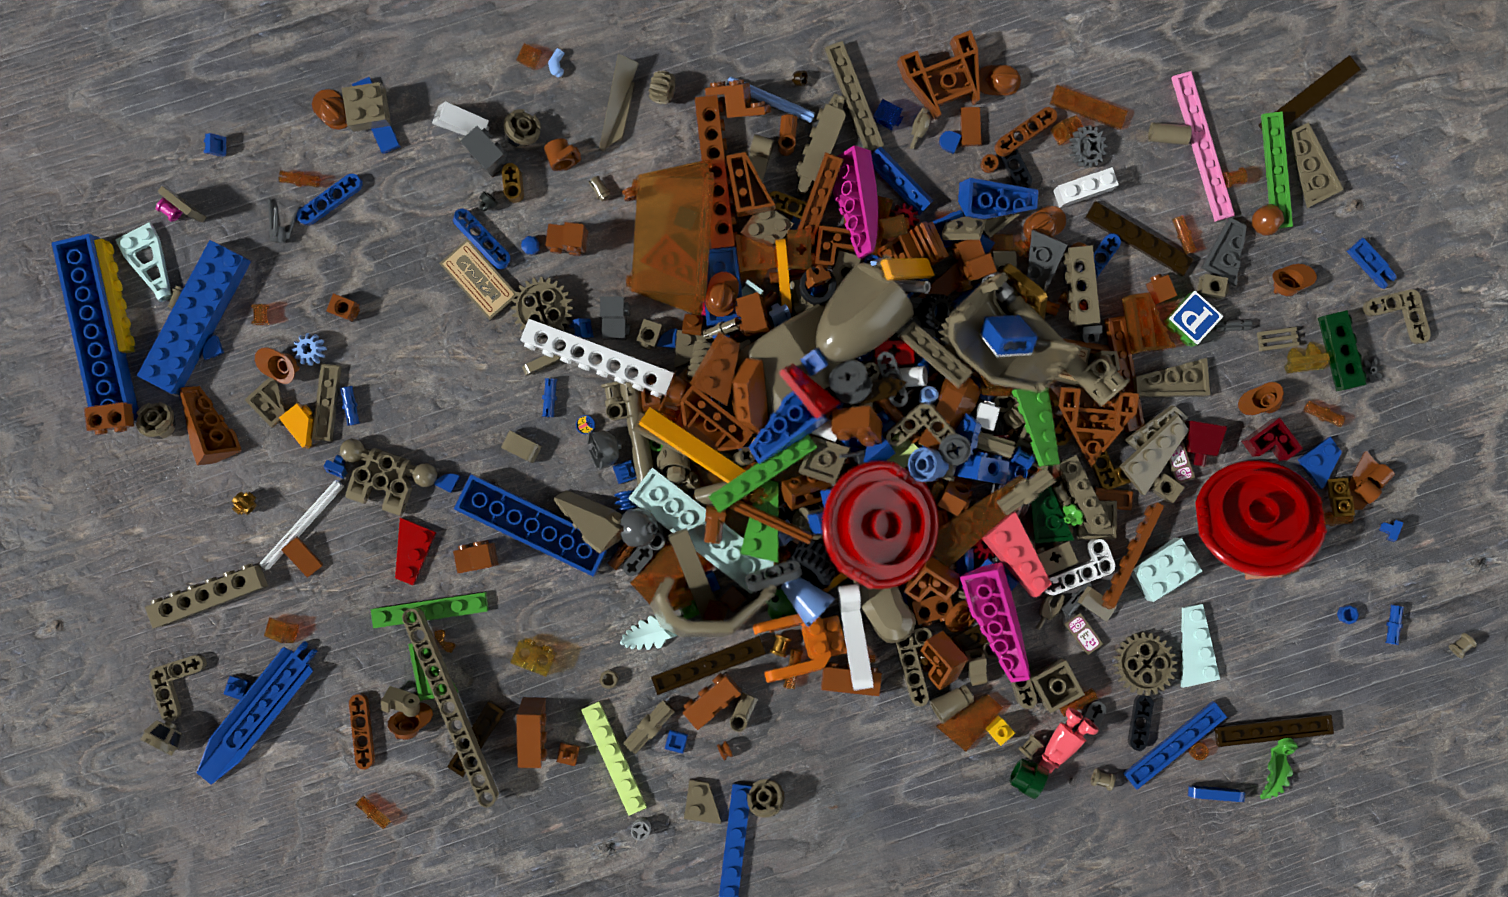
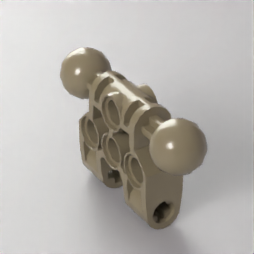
[340,438,437,516]

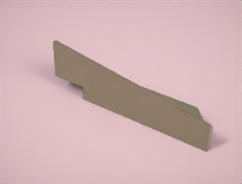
[599,54,639,151]

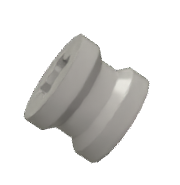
[631,818,651,841]

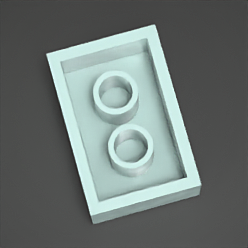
[1131,538,1202,602]

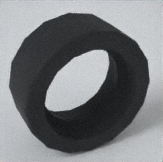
[799,267,837,305]

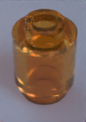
[666,587,694,611]

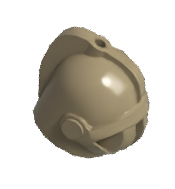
[657,446,691,478]

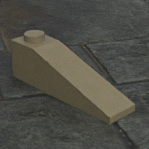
[554,490,624,554]

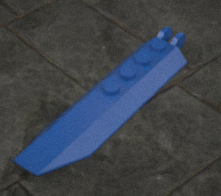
[196,641,317,785]

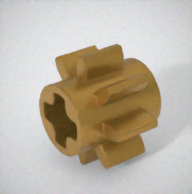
[232,492,257,515]

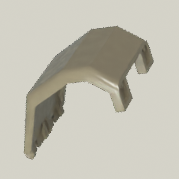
[948,272,1081,392]
[735,304,859,421]
[650,577,776,637]

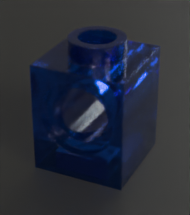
[873,99,904,130]

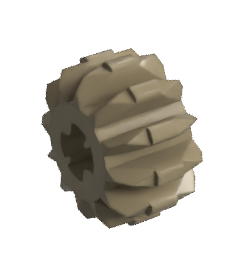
[648,71,676,104]
[1003,402,1025,429]

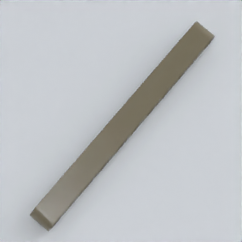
[402,607,499,808]

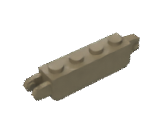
[796,94,846,195]

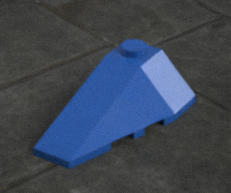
[958,178,1038,220]
[749,391,828,464]

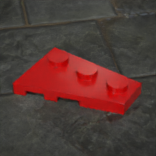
[779,363,840,419]
[395,517,437,586]

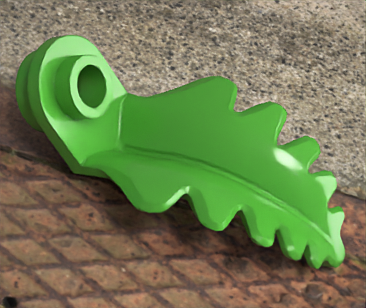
[1260,738,1297,799]

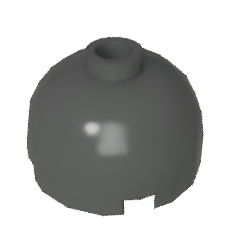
[587,430,622,470]
[621,508,658,547]

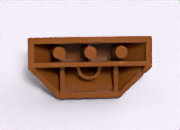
[731,358,769,435]
[680,386,754,452]

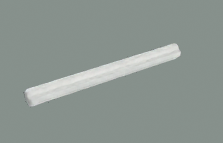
[260,480,344,570]

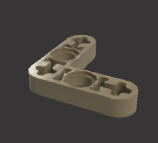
[1363,289,1431,344]
[886,402,959,451]
[149,654,207,722]

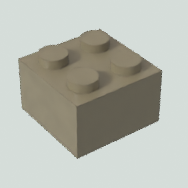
[342,82,391,132]
[1030,658,1085,713]

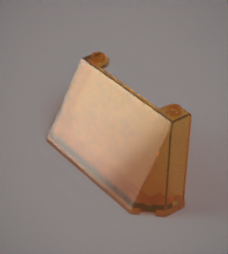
[626,160,714,315]

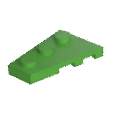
[408,643,458,701]

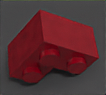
[1241,418,1303,461]

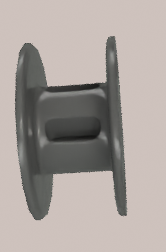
[829,361,872,404]

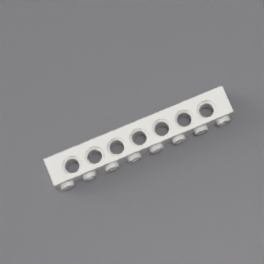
[520,319,674,398]

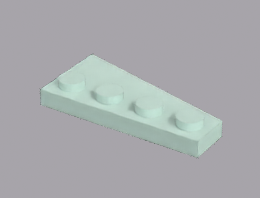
[1181,603,1220,688]

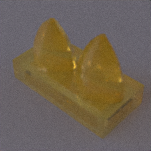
[1285,342,1330,374]

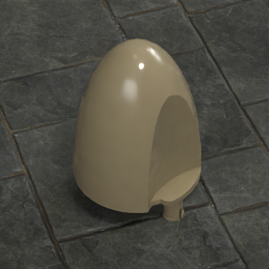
[816,254,913,362]

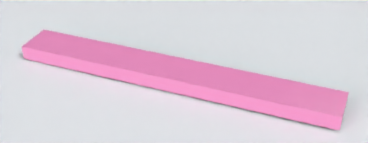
[1172,71,1235,222]

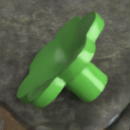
[1062,504,1084,526]

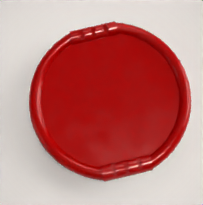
[822,460,939,589]
[1195,460,1327,577]

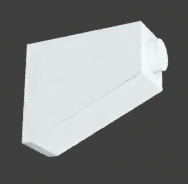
[432,101,489,136]

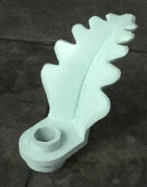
[620,616,683,650]

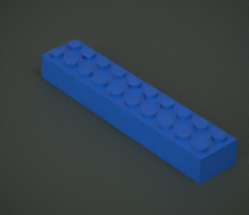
[51,234,138,425]

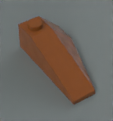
[918,377,981,450]
[180,386,242,466]

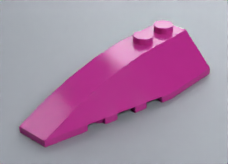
[833,145,878,259]
[960,562,1031,683]

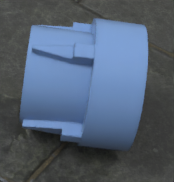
[908,448,949,482]

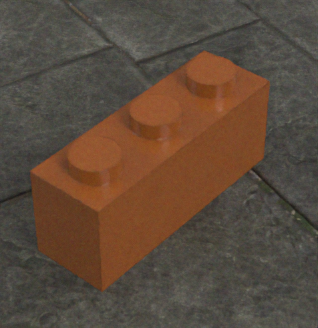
[821,662,882,697]

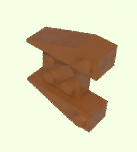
[897,30,980,120]

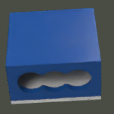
[980,315,1037,357]

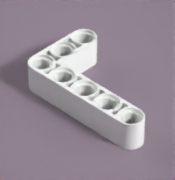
[838,584,873,690]

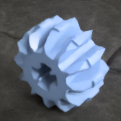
[292,333,327,366]

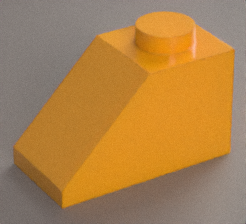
[279,403,314,448]

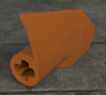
[1349,451,1395,510]

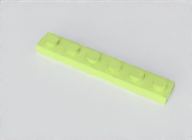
[581,701,647,816]

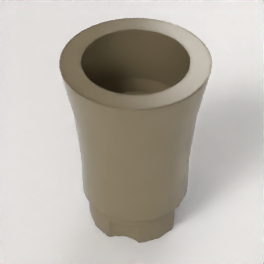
[929,685,974,724]

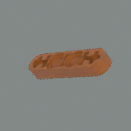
[994,107,1057,157]
[349,693,375,770]

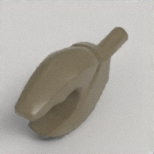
[910,107,930,150]
[1036,595,1065,630]

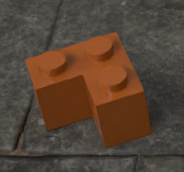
[545,222,588,256]
[814,225,855,270]
[952,240,997,280]
[735,292,774,342]
[831,406,882,446]
[453,540,499,574]
[904,556,960,602]
[921,631,968,690]

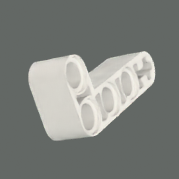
[1044,539,1115,595]

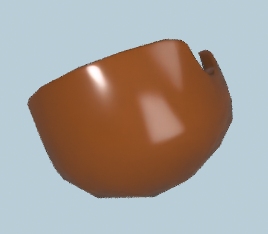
[1252,204,1284,236]

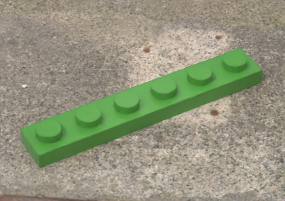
[1261,111,1293,229]
[708,434,817,513]
[370,592,489,628]

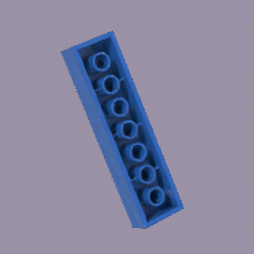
[137,240,251,395]
[454,474,609,577]

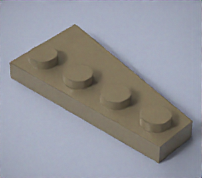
[1133,358,1210,397]

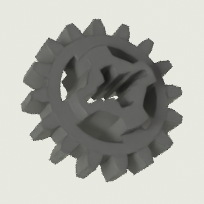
[1068,125,1107,168]

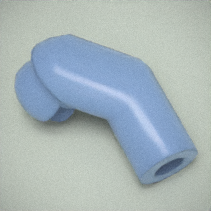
[548,48,565,78]

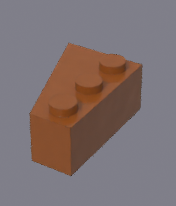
[690,332,740,405]

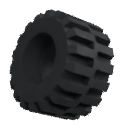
[787,540,838,589]

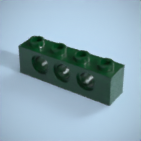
[1318,310,1367,392]

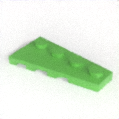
[1012,388,1060,467]
[740,480,779,563]

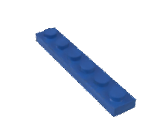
[1123,701,1227,790]
[719,783,752,897]

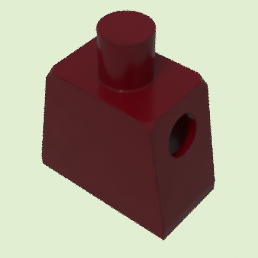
[1185,421,1227,467]

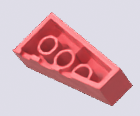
[981,512,1051,597]

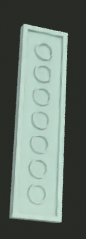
[628,468,775,594]

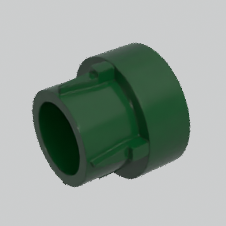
[1009,758,1049,799]

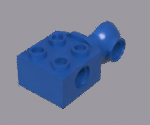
[954,451,1028,488]

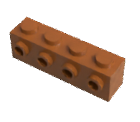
[781,462,855,510]

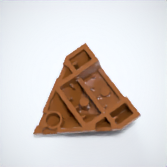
[1059,386,1139,467]

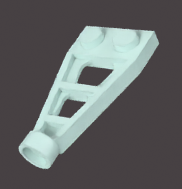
[115,222,172,302]

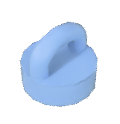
[918,386,939,405]

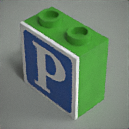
[1163,291,1223,347]

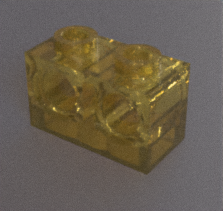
[510,638,557,677]

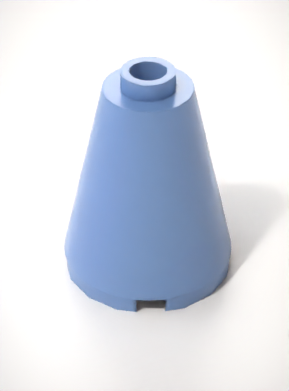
[781,577,835,627]

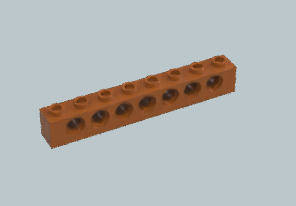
[694,95,738,249]

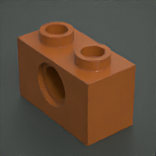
[937,476,973,516]

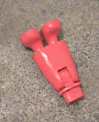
[1039,707,1099,773]

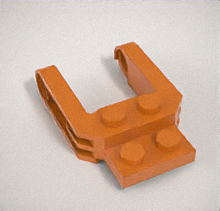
[752,614,847,683]

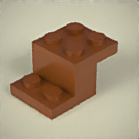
[705,79,771,118]
[876,221,949,266]

